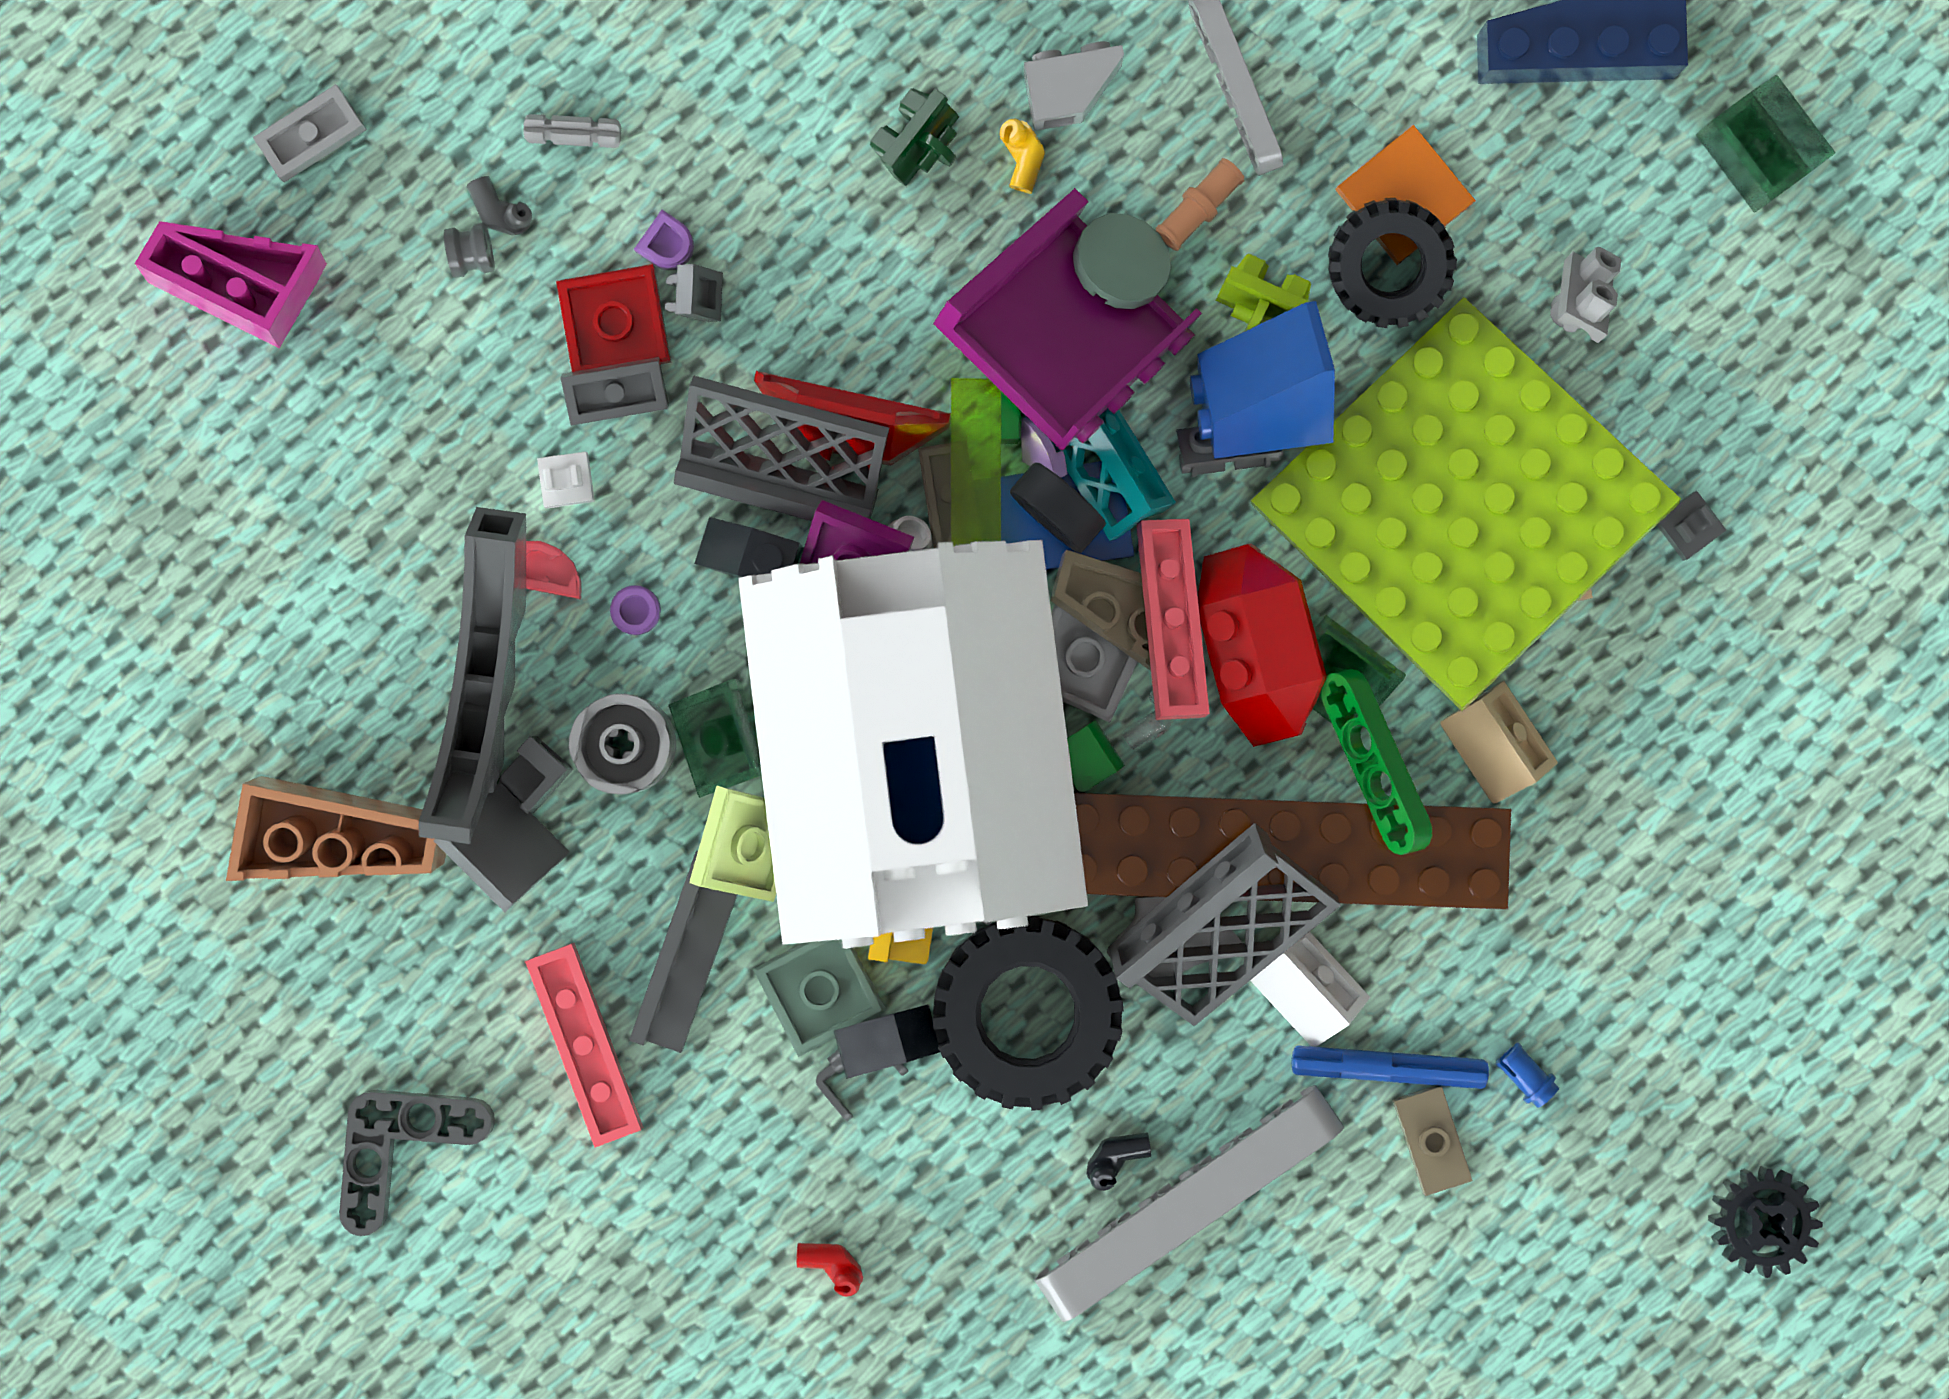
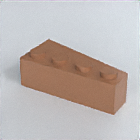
[226,776,446,881]

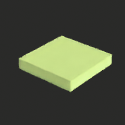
[689,786,776,902]

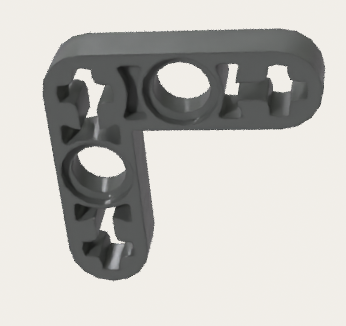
[339,1090,495,1236]

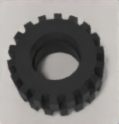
[1328,198,1457,328]

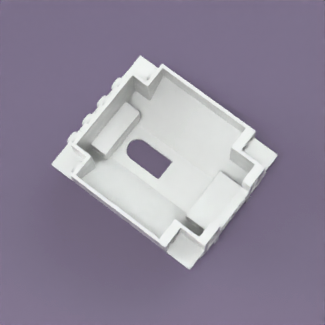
[738,540,1088,948]

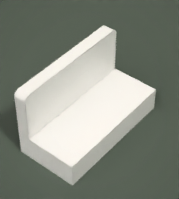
[1250,932,1370,1047]

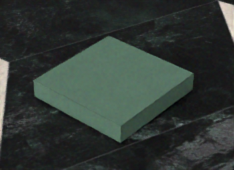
[753,939,887,1057]

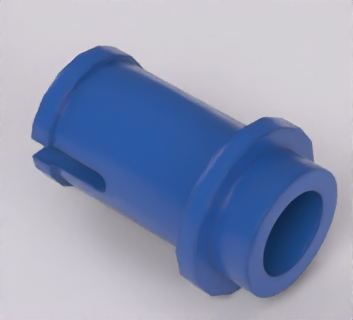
[1495,1043,1559,1108]

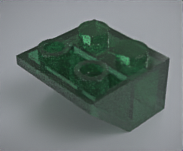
[1696,74,1836,213]

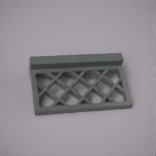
[674,375,890,521]
[1108,823,1341,1026]

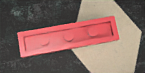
[1136,519,1210,720]
[525,943,644,1148]

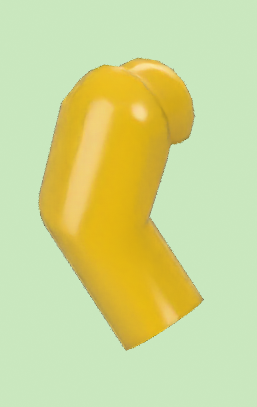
[999,118,1045,194]

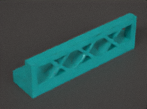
[1051,408,1176,541]

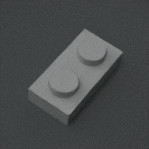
[253,84,367,183]

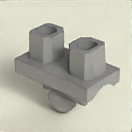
[1550,247,1621,343]

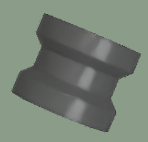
[444,223,495,278]

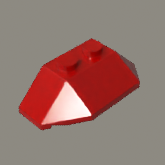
[754,371,951,469]
[1198,543,1327,747]

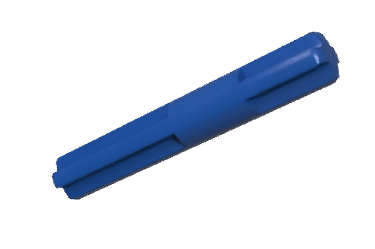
[1291,1045,1489,1089]

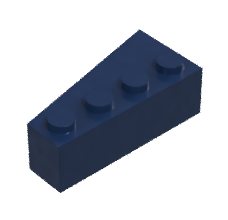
[1477,0,1688,84]

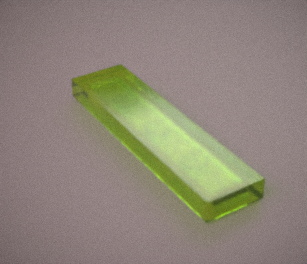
[951,378,1001,546]

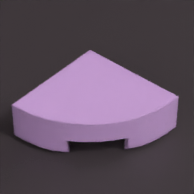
[1021,416,1067,477]

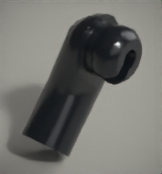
[1086,1132,1151,1191]

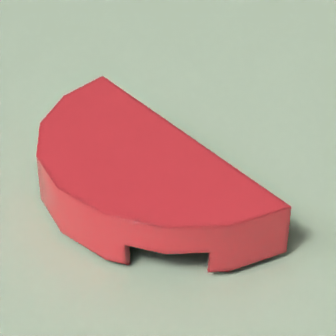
[526,541,581,600]

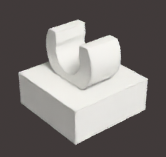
[537,451,595,509]

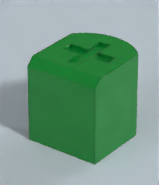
[1067,720,1125,792]

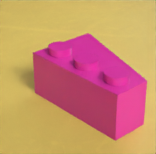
[134,221,327,349]

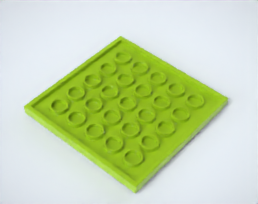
[1251,297,1681,711]

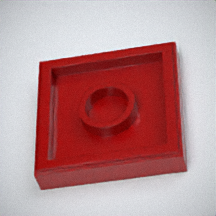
[556,264,671,372]

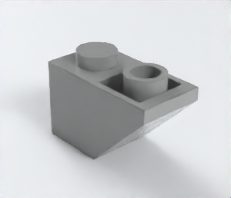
[1024,41,1124,131]

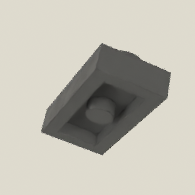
[560,357,669,426]

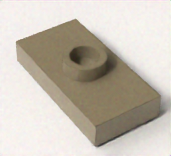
[1393,1085,1473,1196]

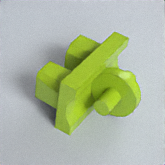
[1215,254,1311,331]

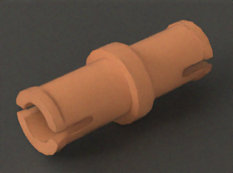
[1155,158,1245,251]

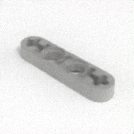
[1188,0,1283,176]

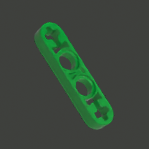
[1321,669,1432,855]

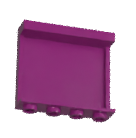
[933,188,1202,451]

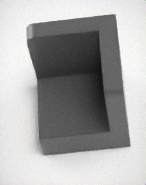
[499,736,574,814]

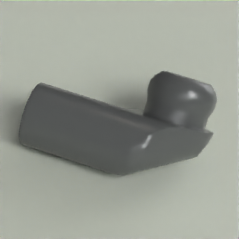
[467,176,532,235]

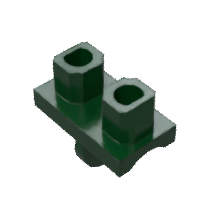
[870,88,959,186]

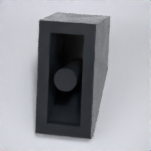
[694,517,803,578]

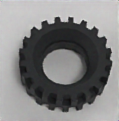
[933,916,1124,1111]

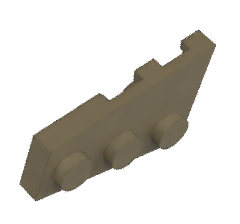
[1050,550,1199,671]

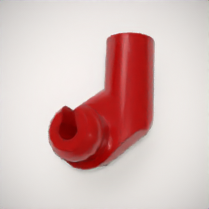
[797,1243,863,1297]

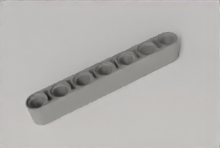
[1034,1085,1344,1322]

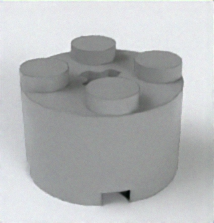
[569,694,676,794]

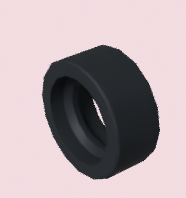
[1010,462,1106,553]

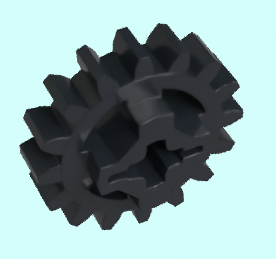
[1708,1166,1823,1278]

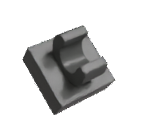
[665,264,723,322]
[1657,491,1726,561]

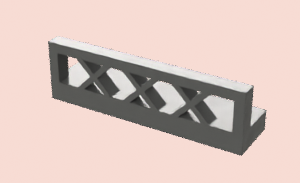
[629,850,738,1053]

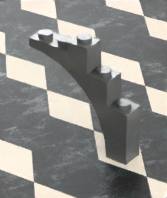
[419,507,526,844]

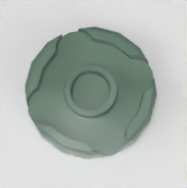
[1073,213,1171,309]

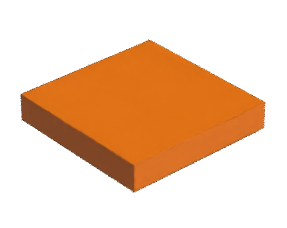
[1335,125,1476,265]

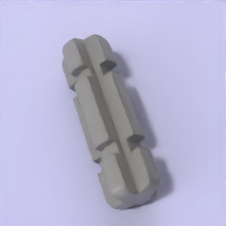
[523,114,621,148]

